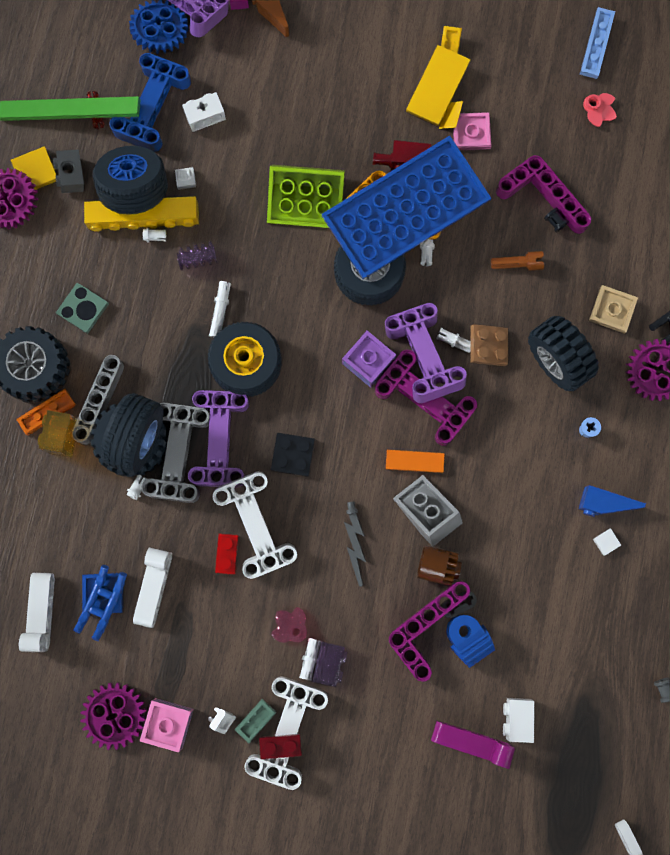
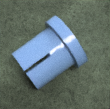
[579,417,601,438]

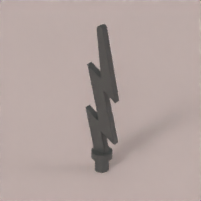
[344,501,366,587]

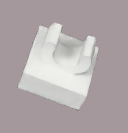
[175,167,196,190]
[208,708,236,734]

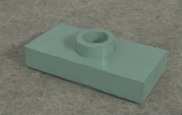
[234,699,277,743]

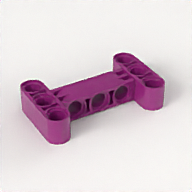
[375,350,477,446]

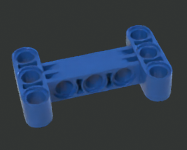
[109,53,191,152]

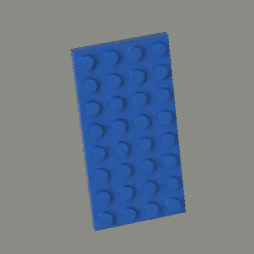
[322,136,491,279]

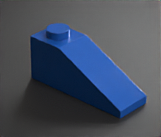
[578,485,646,517]

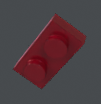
[259,734,302,759]

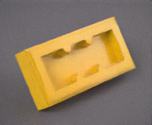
[441,26,462,54]

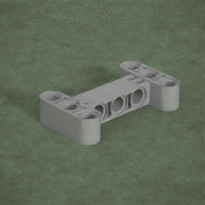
[141,403,210,503]

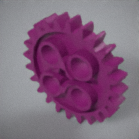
[0,168,38,229]
[625,339,670,401]
[80,682,147,750]

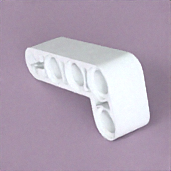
[133,547,172,628]
[19,573,55,652]

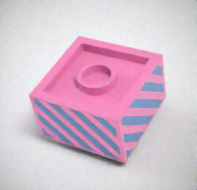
[140,698,194,752]

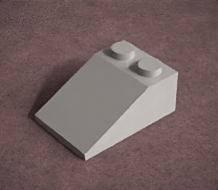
[393,475,463,547]

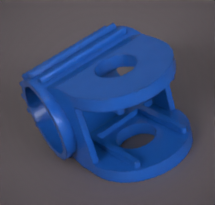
[446,615,495,668]

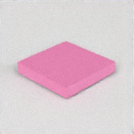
[453,113,491,150]

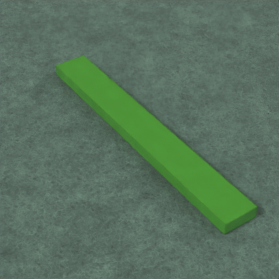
[0,96,141,121]

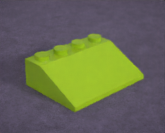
[267,165,345,228]

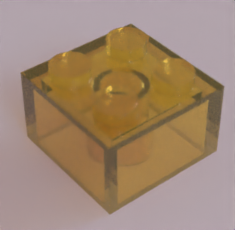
[38,410,77,458]

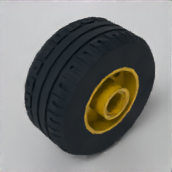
[208,322,282,397]

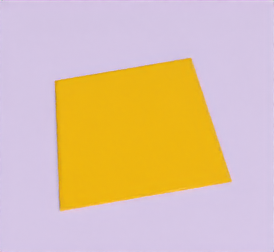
[439,101,463,129]

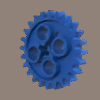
[129,0,188,54]

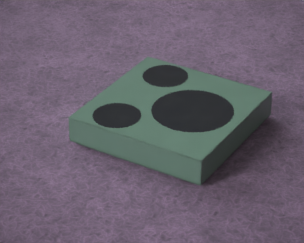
[56,283,109,334]

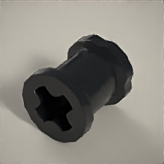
[544,207,569,233]

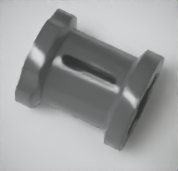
[654,677,670,703]

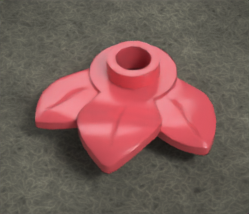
[583,93,617,127]

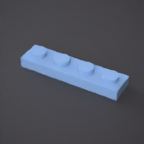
[579,7,615,79]

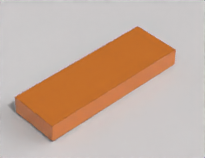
[16,389,76,436]
[385,450,444,473]

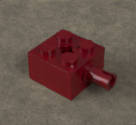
[373,140,431,172]

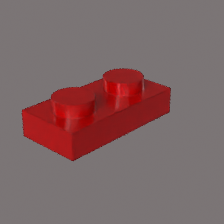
[215,534,239,574]

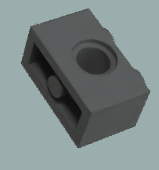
[53,150,84,193]

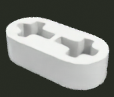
[615,819,643,855]

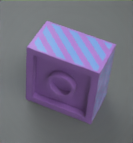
[342,331,396,388]

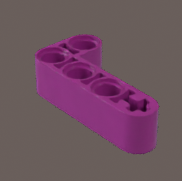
[431,721,515,769]

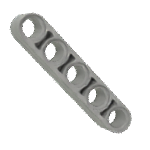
[72,355,124,445]

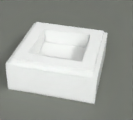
[593,529,621,556]

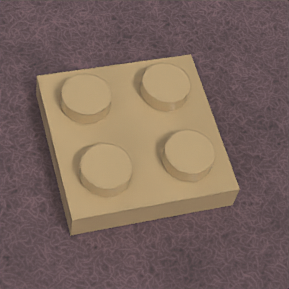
[589,285,638,334]

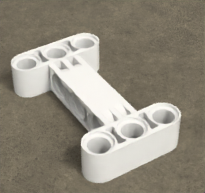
[213,471,297,579]
[245,676,328,790]

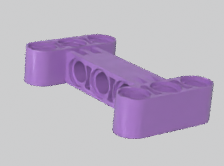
[168,0,229,37]
[385,303,467,403]
[188,390,249,487]

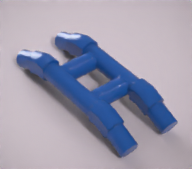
[74,565,127,641]

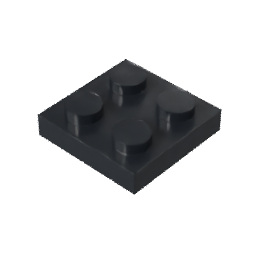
[271,433,315,477]

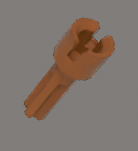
[491,251,544,271]

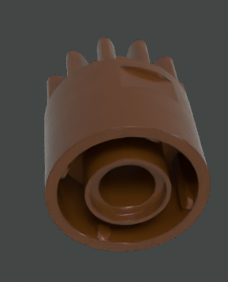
[417,545,462,586]

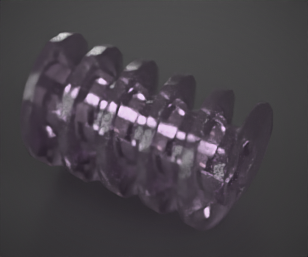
[177,241,218,271]

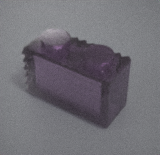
[312,641,348,687]

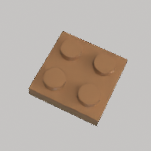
[470,324,508,366]

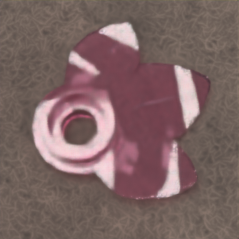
[271,607,307,643]

